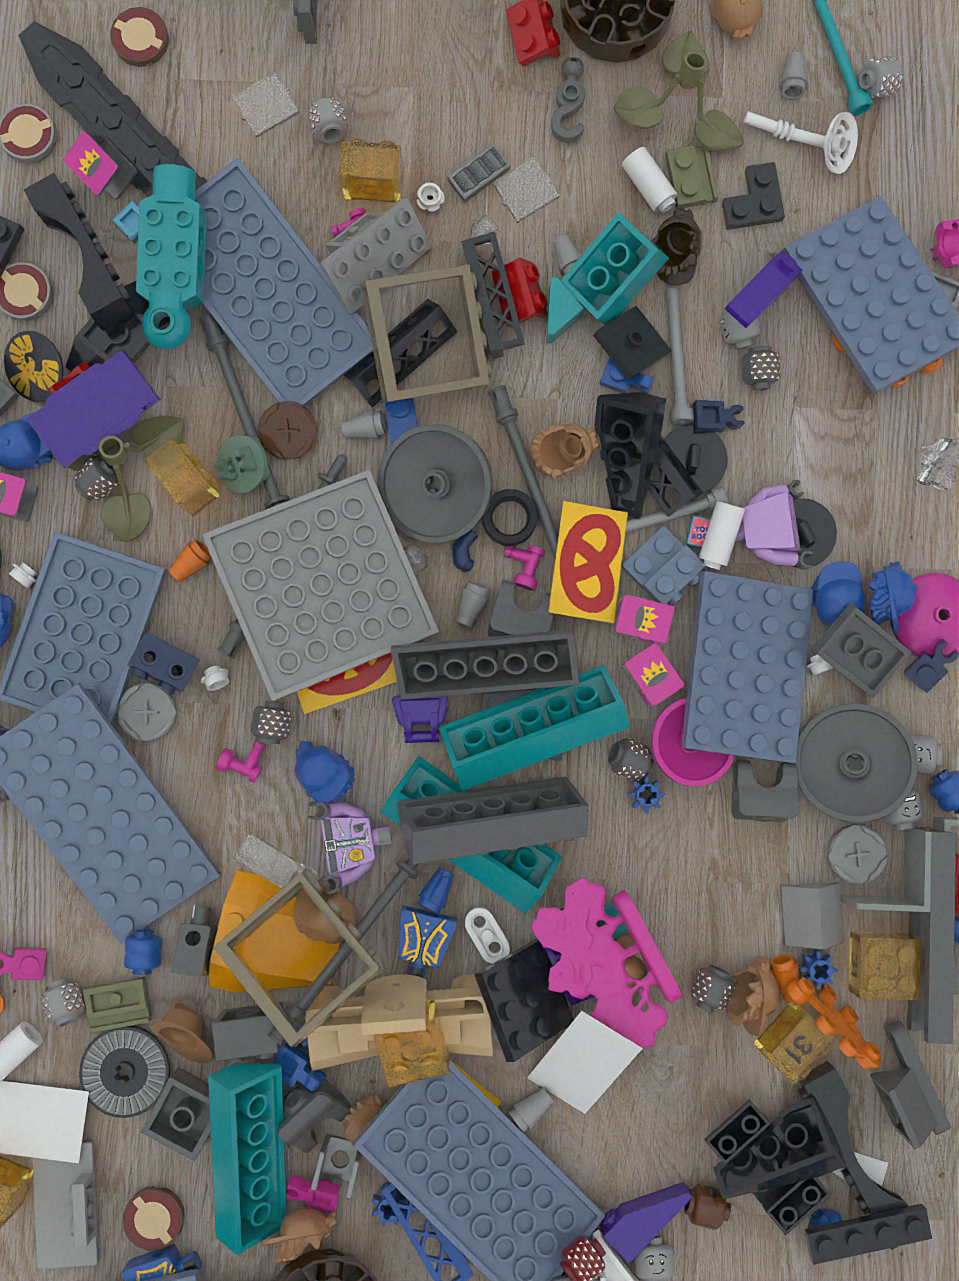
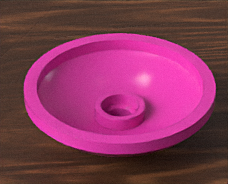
[891,573,959,656]
[651,698,734,787]

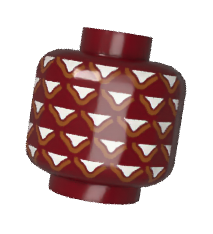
[559,1235,606,1281]

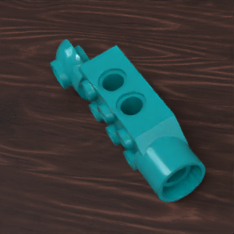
[136,164,207,350]

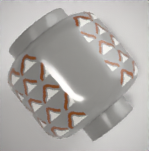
[859,56,904,98]
[308,97,348,144]
[41,979,86,1027]

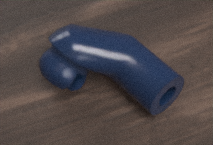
[452,530,478,572]

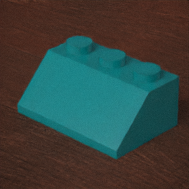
[561,212,669,324]

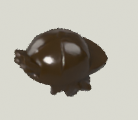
[651,207,702,285]

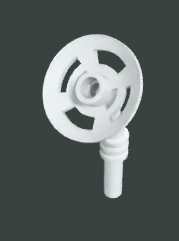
[743,111,858,174]

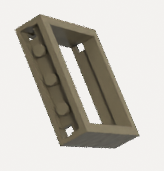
[361,264,492,403]
[213,873,382,1047]

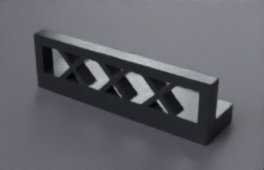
[461,231,525,359]
[344,299,458,407]
[648,435,703,517]

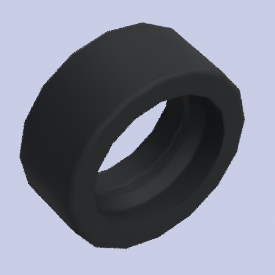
[483,489,538,546]

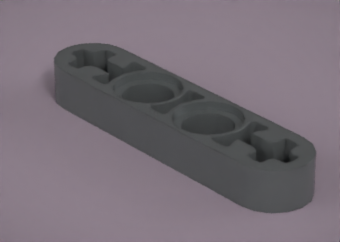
[885,1020,951,1135]

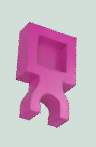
[0,947,46,980]
[286,1175,341,1213]

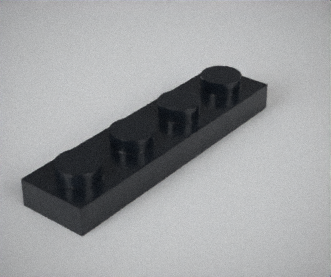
[804,1203,932,1265]

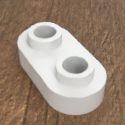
[465,906,510,964]

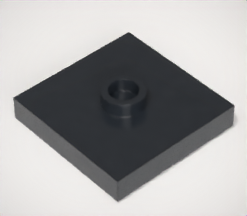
[593,306,672,381]

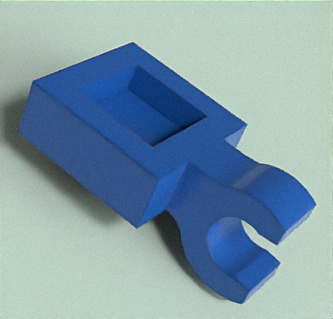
[600,357,654,394]
[272,1042,327,1092]

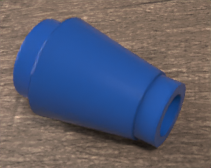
[417,867,454,914]

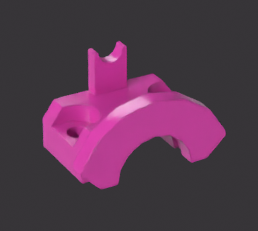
[930,219,959,268]

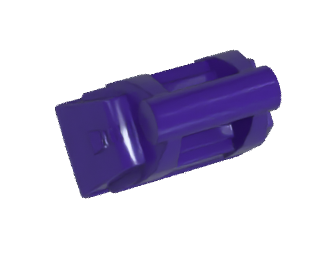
[392,695,448,743]

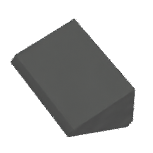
[870,1068,937,1149]

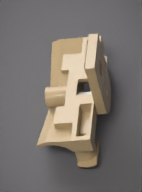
[305,974,493,1071]

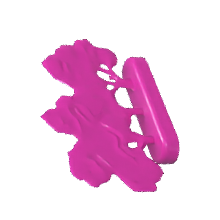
[532,877,682,1049]

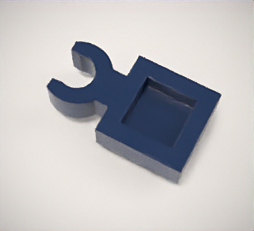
[692,400,745,433]
[904,639,959,693]

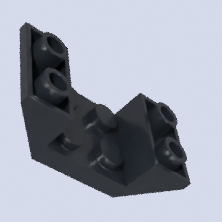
[66,281,171,371]
[704,1099,831,1235]

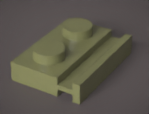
[665,145,719,208]
[83,977,152,1033]

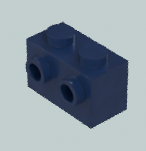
[127,632,200,694]

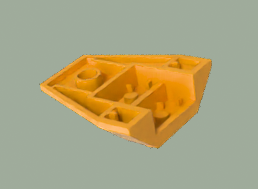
[209,869,340,993]

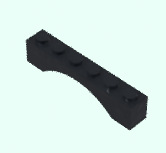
[24,173,134,331]
[796,1061,909,1250]

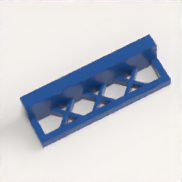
[380,1182,474,1281]

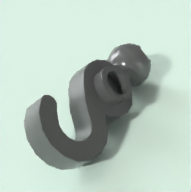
[551,57,585,143]

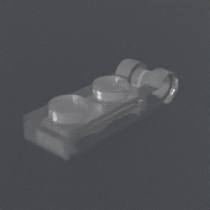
[233,832,320,898]

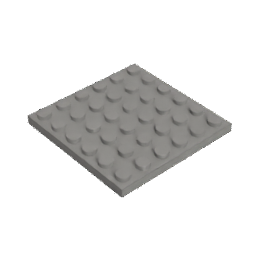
[202,470,439,702]

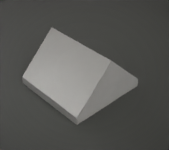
[780,882,844,949]

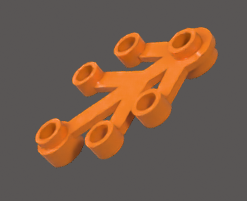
[787,977,881,1070]

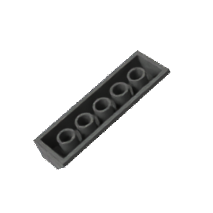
[391,630,579,699]
[397,777,589,864]

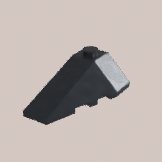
[594,392,666,519]
[713,1096,847,1199]

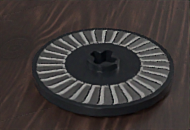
[79,1026,170,1118]

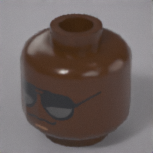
[684,1183,731,1230]

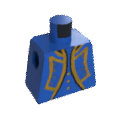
[398,905,458,978]
[121,1244,202,1281]

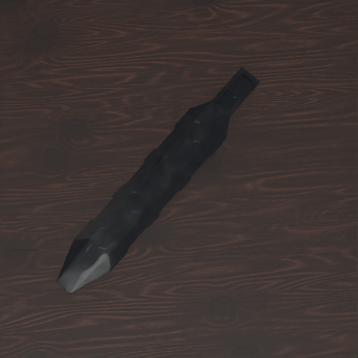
[19,21,207,197]

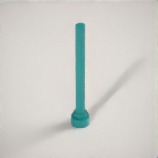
[813,0,873,116]

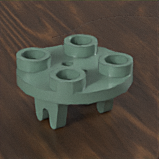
[213,435,270,494]

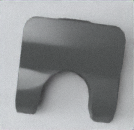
[488,580,554,637]
[731,760,799,822]
[277,1079,350,1153]

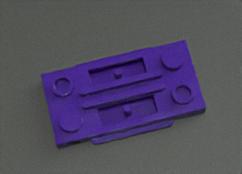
[26,350,161,468]

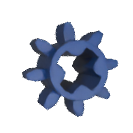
[627,776,665,813]
[798,949,838,989]
[372,1184,407,1226]

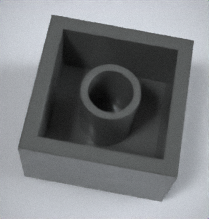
[212,1001,283,1064]
[141,1067,211,1161]

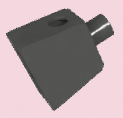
[171,906,218,976]

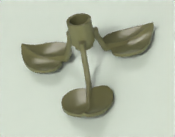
[613,30,744,151]
[68,416,184,542]

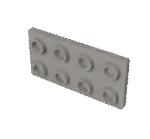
[320,197,431,313]
[32,1141,99,1269]

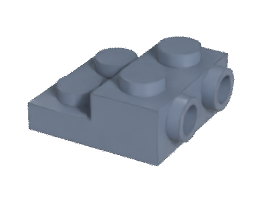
[621,525,705,606]

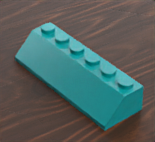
[439,665,630,791]
[379,756,562,914]
[208,1063,286,1255]

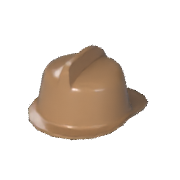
[151,1002,213,1063]

